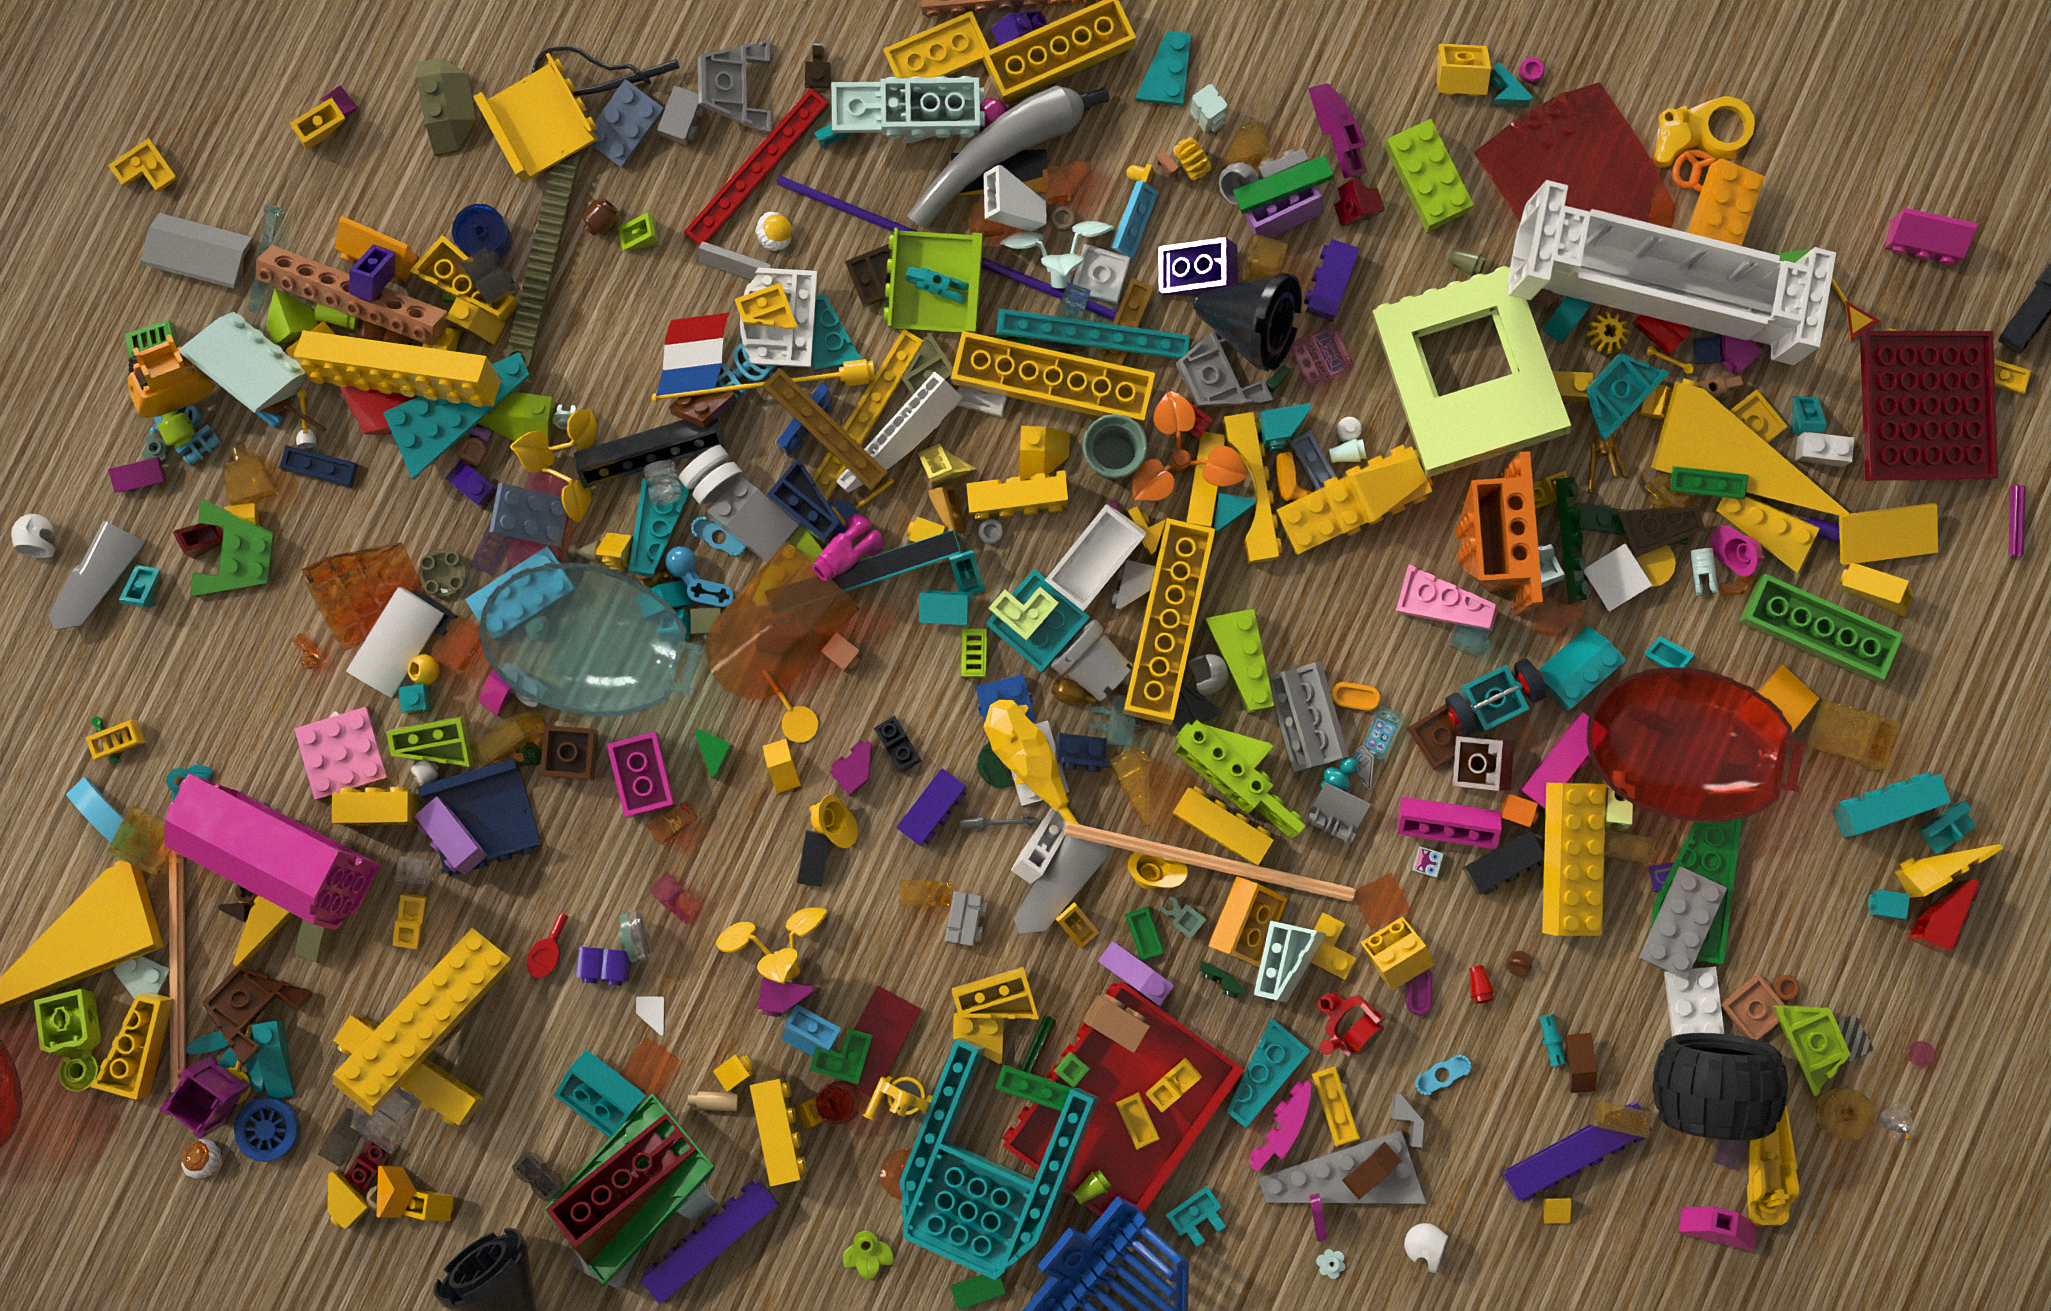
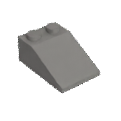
[707,475,800,564]

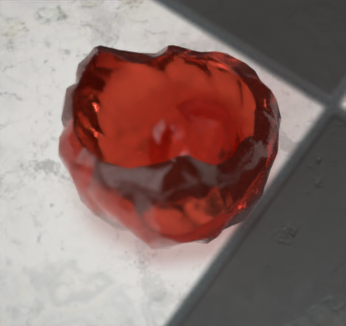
[815,1081,863,1125]

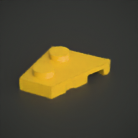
[953,1013,1004,1064]

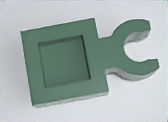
[1160,896,1206,939]

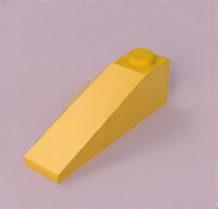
[1895,844,2003,898]

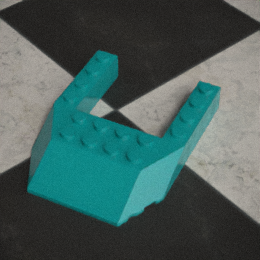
[899,1038,1100,1280]

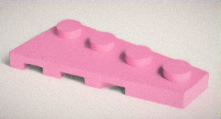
[1396,564,1498,631]

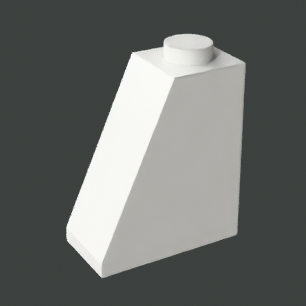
[984,165,1047,232]

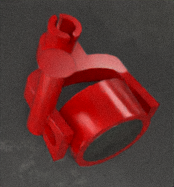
[1318,992,1386,1057]

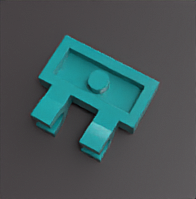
[1166,1186,1226,1247]

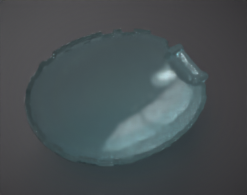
[480,562,704,717]

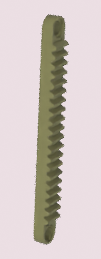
[506,150,582,371]

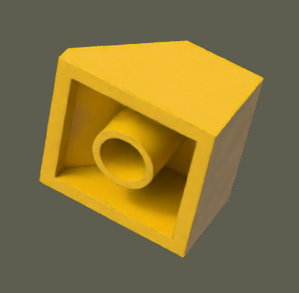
[1437,44,1491,96]

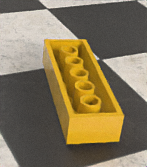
[983,0,1136,104]
[1542,782,1606,936]
[333,1014,485,1126]

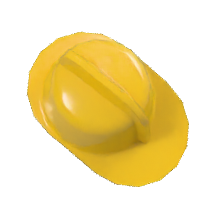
[809,794,858,849]
[1128,852,1188,890]

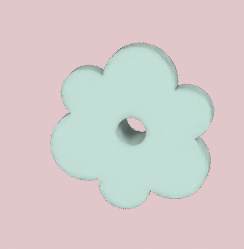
[1316,1249,1345,1279]

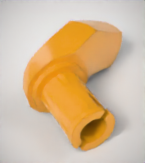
[1276,452,1312,502]

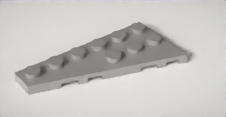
[1257,1130,1426,1204]

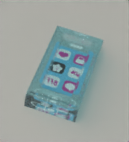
[1363,705,1403,761]

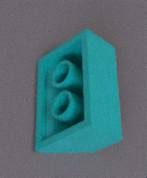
[1538,626,1626,712]
[554,1050,646,1138]

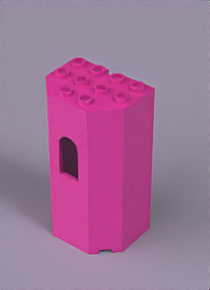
[165,774,381,930]

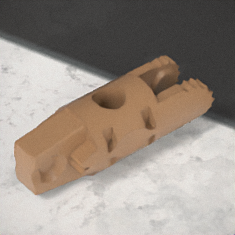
[1697,374,1743,399]

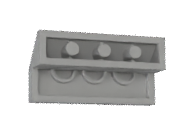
[140,213,253,288]
[1268,661,1349,773]

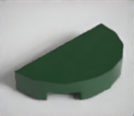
[977,742,1013,788]

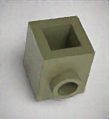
[690,608,727,640]

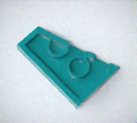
[1135,31,1191,106]
[812,294,862,371]

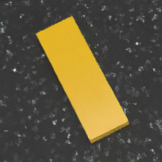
[1311,1066,1360,1147]

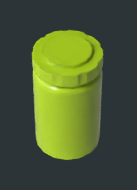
[315,303,362,331]

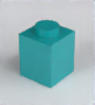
[398,684,432,715]
[1867,890,1910,920]

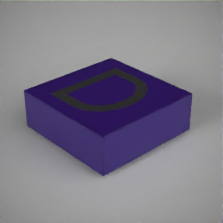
[1648,862,1674,891]

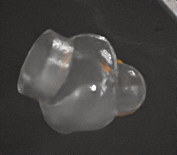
[1880,1103,1913,1145]

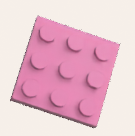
[294,707,388,800]

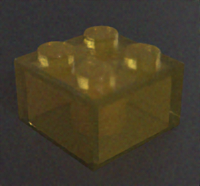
[107,806,171,874]

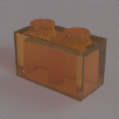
[431,615,488,675]

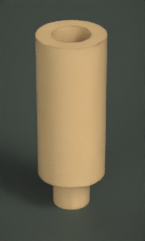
[687,1091,739,1112]

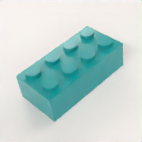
[1832,772,1951,837]

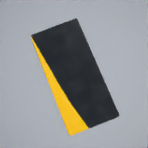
[951,149,1048,195]

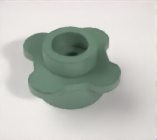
[142,435,168,461]

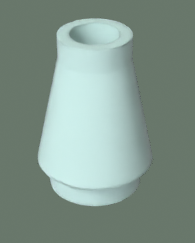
[1329,438,1367,463]

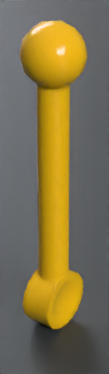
[1646,346,1694,374]

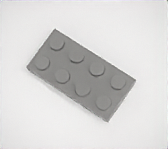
[1639,867,1727,980]

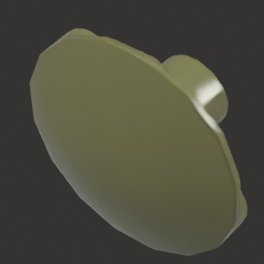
[419,549,467,597]

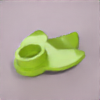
[843,1231,894,1281]

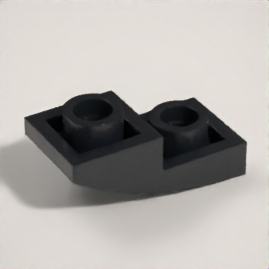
[874,715,922,774]
[797,830,830,887]

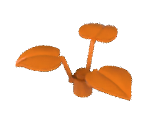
[1132,392,1248,501]

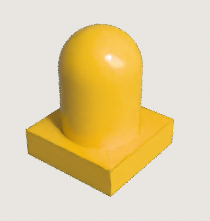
[1126,164,1155,185]

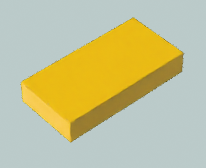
[1116,1092,1160,1149]

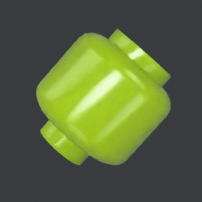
[158,410,195,449]

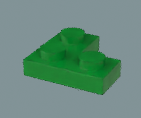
[809,1028,872,1084]

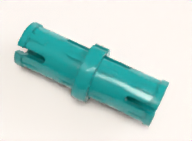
[1538,1014,1566,1067]

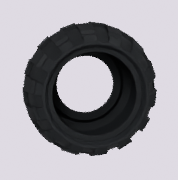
[1653,1033,1788,1140]

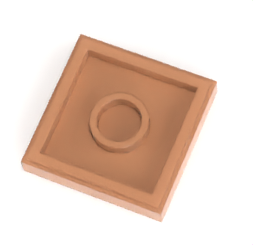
[1721,973,1786,1040]

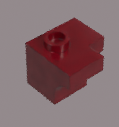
[1334,178,1385,227]

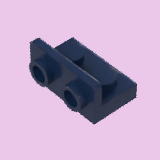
[1055,733,1109,772]

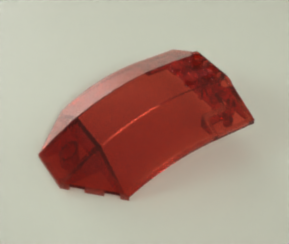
[1474,82,1676,228]

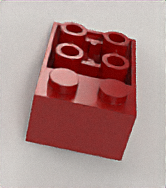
[1908,879,1979,951]

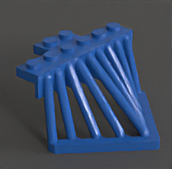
[1022,1196,1189,1311]

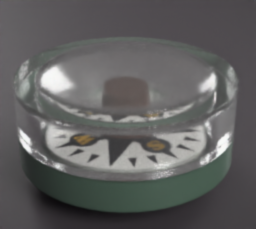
[619,910,652,963]

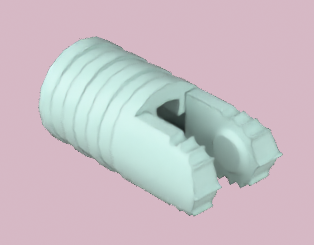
[1690,548,1718,595]

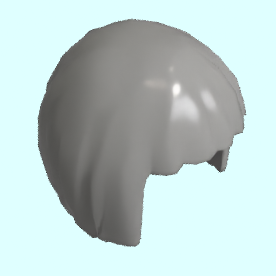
[1219,162,1260,205]
[1188,654,1229,696]

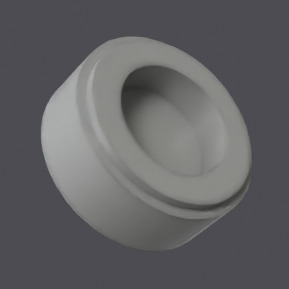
[979,519,1003,545]

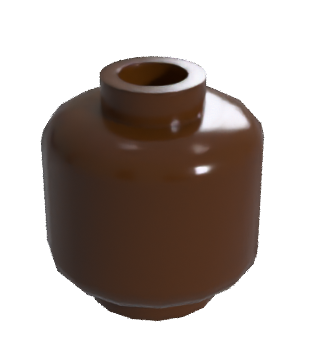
[582,199,619,236]

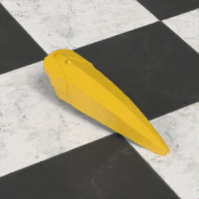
[1747,1105,1799,1226]

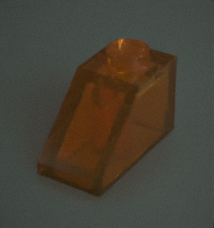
[968,192,1005,238]

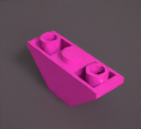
[1678,1207,1757,1251]

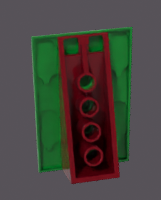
[543,1093,715,1287]

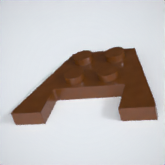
[203,967,312,1066]

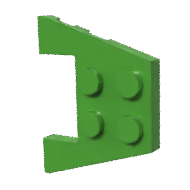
[190,499,275,596]

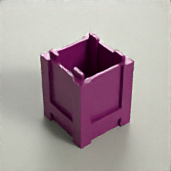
[159,1056,251,1139]

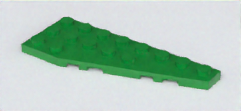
[1649,762,1749,964]

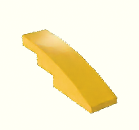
[1186,432,1226,528]

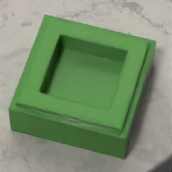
[1054,1052,1090,1088]

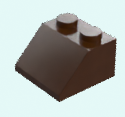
[1453,736,1515,791]

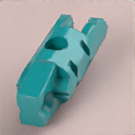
[905,267,969,304]

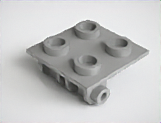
[1305,782,1371,843]

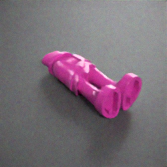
[812,514,883,581]

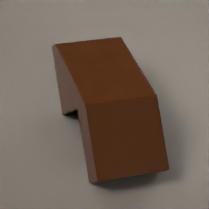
[1565,1033,1597,1093]
[1342,1141,1401,1200]

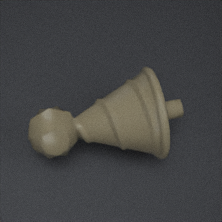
[567,540,602,564]

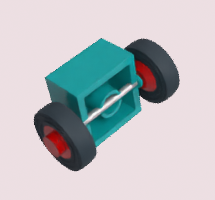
[1445,658,1546,737]

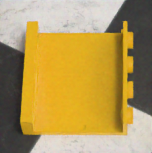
[473,53,599,183]

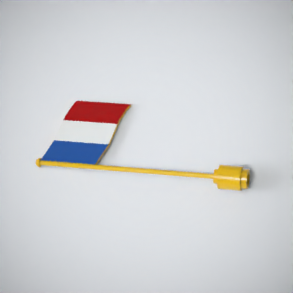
[652,312,875,403]

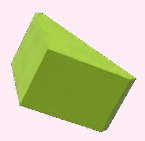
[618,212,660,251]

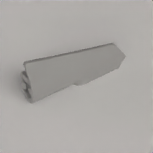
[48,521,146,630]
[1014,836,1112,934]

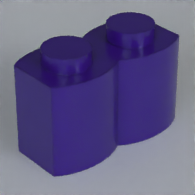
[576,947,631,986]

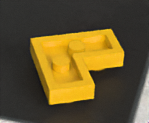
[108,138,178,193]
[1310,912,1356,980]

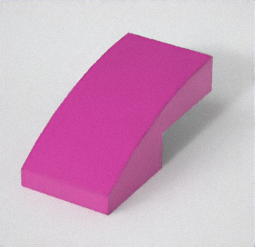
[478,671,514,717]

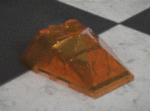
[302,542,421,652]

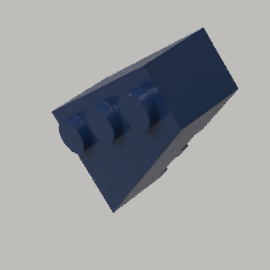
[767,457,842,546]

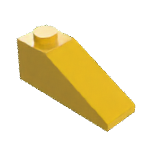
[233,895,294,967]

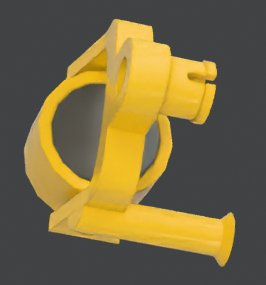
[862,1076,933,1121]

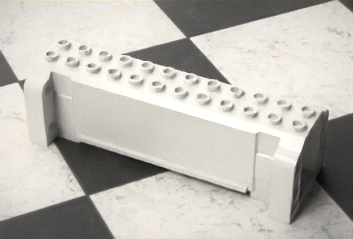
[1508,180,1836,365]

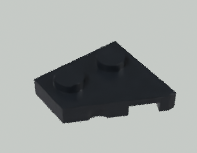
[1173,679,1222,733]

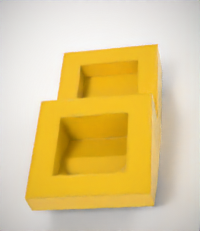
[392,893,427,949]
[1145,1058,1202,1112]

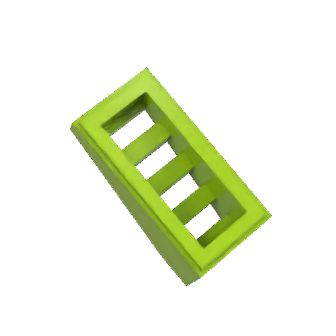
[961,628,987,678]

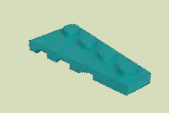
[628,478,691,577]

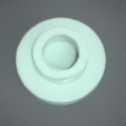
[552,405,576,430]

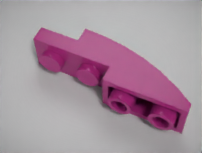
[1249,1080,1311,1172]

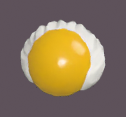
[755,212,792,251]

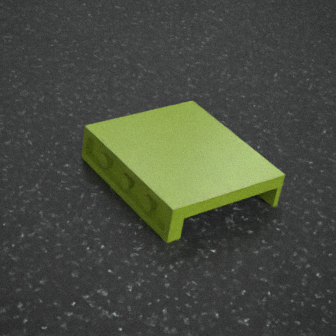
[884,228,984,334]

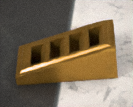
[927,484,966,535]

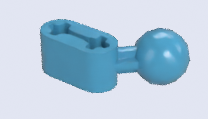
[665,546,735,609]

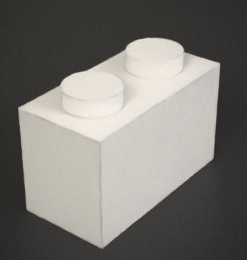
[1795,432,1854,467]

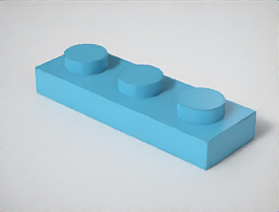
[1111,181,1159,258]

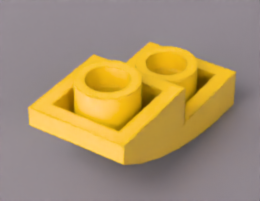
[1533,471,1568,510]

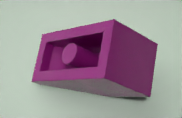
[1720,334,1763,376]

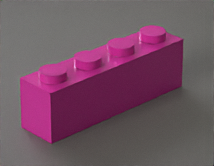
[1518,713,1606,810]
[1397,797,1501,849]

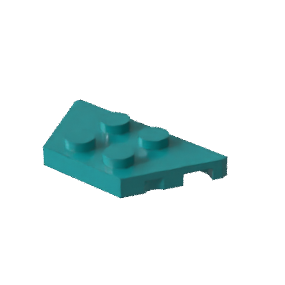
[1586,353,1669,440]

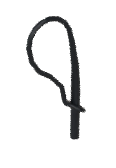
[532,45,680,96]

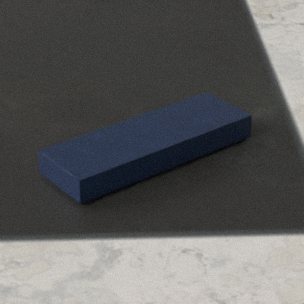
[279,445,358,488]

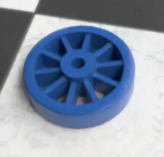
[234,1098,300,1162]

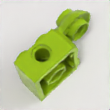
[34,989,101,1092]

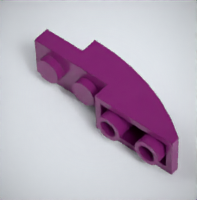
[1308,83,1367,179]

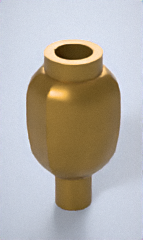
[1051,678,1096,706]

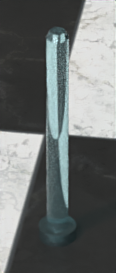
[248,205,282,312]

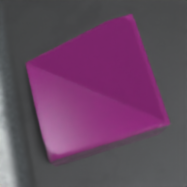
[321,85,358,118]

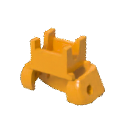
[128,334,215,418]

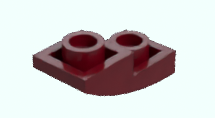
[344,1132,397,1192]

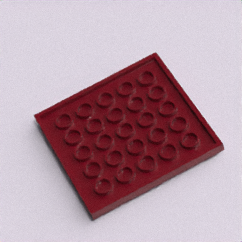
[1860,331,1998,481]

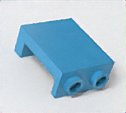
[782,1004,841,1057]

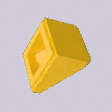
[795,1094,833,1130]
[1543,1197,1572,1224]

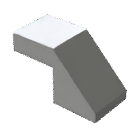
[1391,1093,1424,1147]

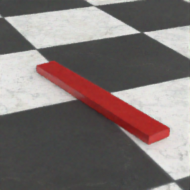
[683,88,829,247]

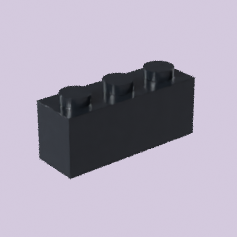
[1462,831,1544,895]

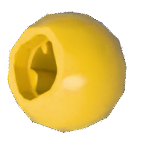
[408,654,439,685]

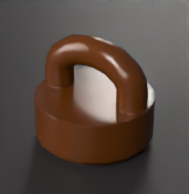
[1506,951,1532,976]

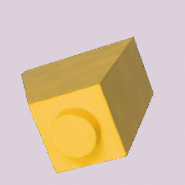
[1840,562,1914,617]

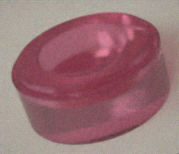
[1907,1041,1935,1066]

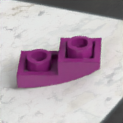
[108,457,166,493]

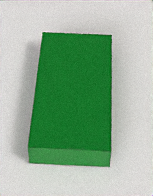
[1125,906,1165,962]
[950,1274,1006,1310]

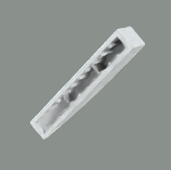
[836,372,963,492]

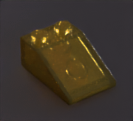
[1109,746,1151,829]

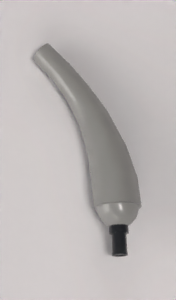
[907,86,1109,229]

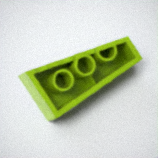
[1204,609,1274,713]

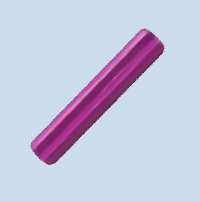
[2008,485,2026,558]

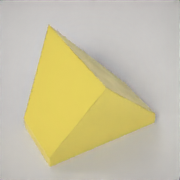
[918,444,977,488]

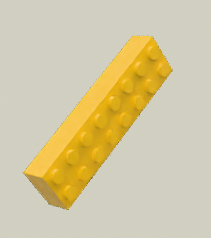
[294,330,501,407]
[951,331,1155,427]
[1123,518,1215,725]
[332,928,511,1116]

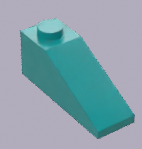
[251,1020,295,1098]

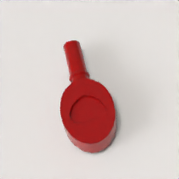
[527,912,569,978]

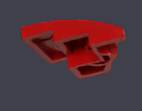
[339,386,416,435]

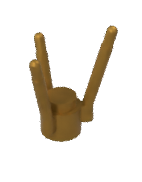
[1588,433,1627,494]

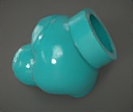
[1321,757,1358,792]

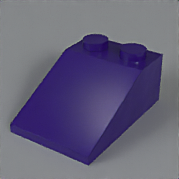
[1159,237,1238,295]

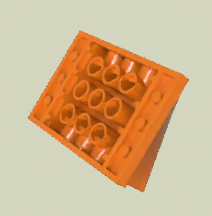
[1456,451,1543,615]

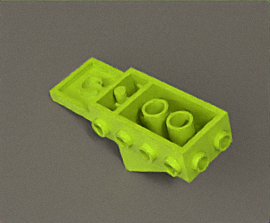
[1171,720,1305,840]

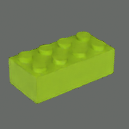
[1384,119,1474,233]

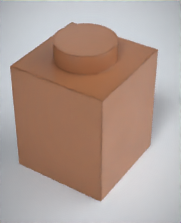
[821,632,861,672]

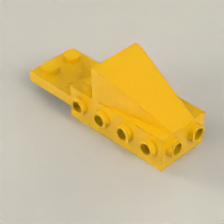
[1275,445,1433,555]

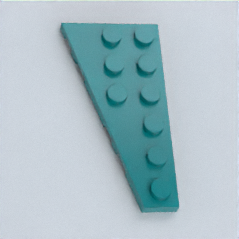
[383,352,531,480]

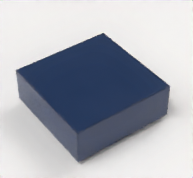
[1693,337,1721,364]

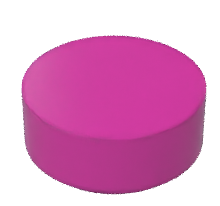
[1519,57,1545,83]

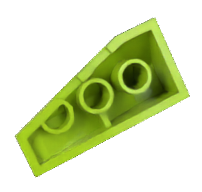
[478,392,557,447]

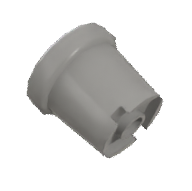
[1051,620,1133,701]

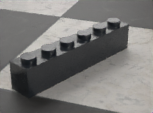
[574,418,726,489]

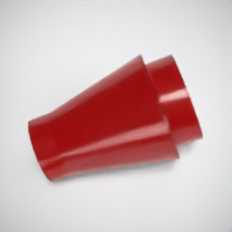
[1469,965,1495,1004]

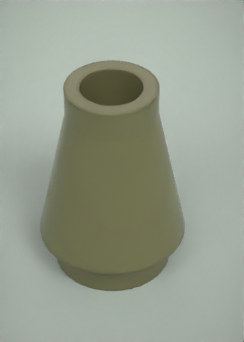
[1448,248,1486,276]

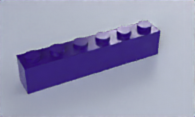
[1500,1102,1652,1202]
[641,1180,780,1304]

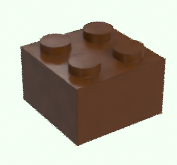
[540,725,599,781]

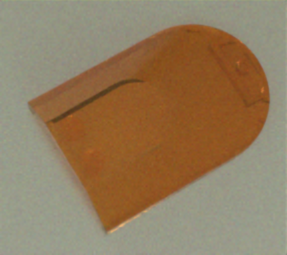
[706,542,860,698]

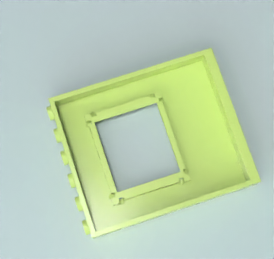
[1373,266,1571,478]

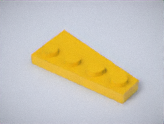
[1716,495,1819,573]

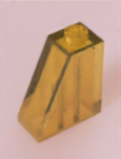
[470,710,547,768]

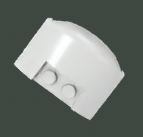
[740,268,817,368]

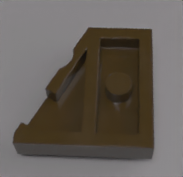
[845,244,890,308]

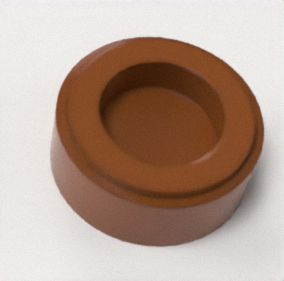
[1772,975,1800,1000]

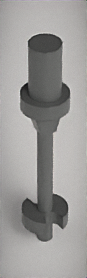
[960,813,1035,831]

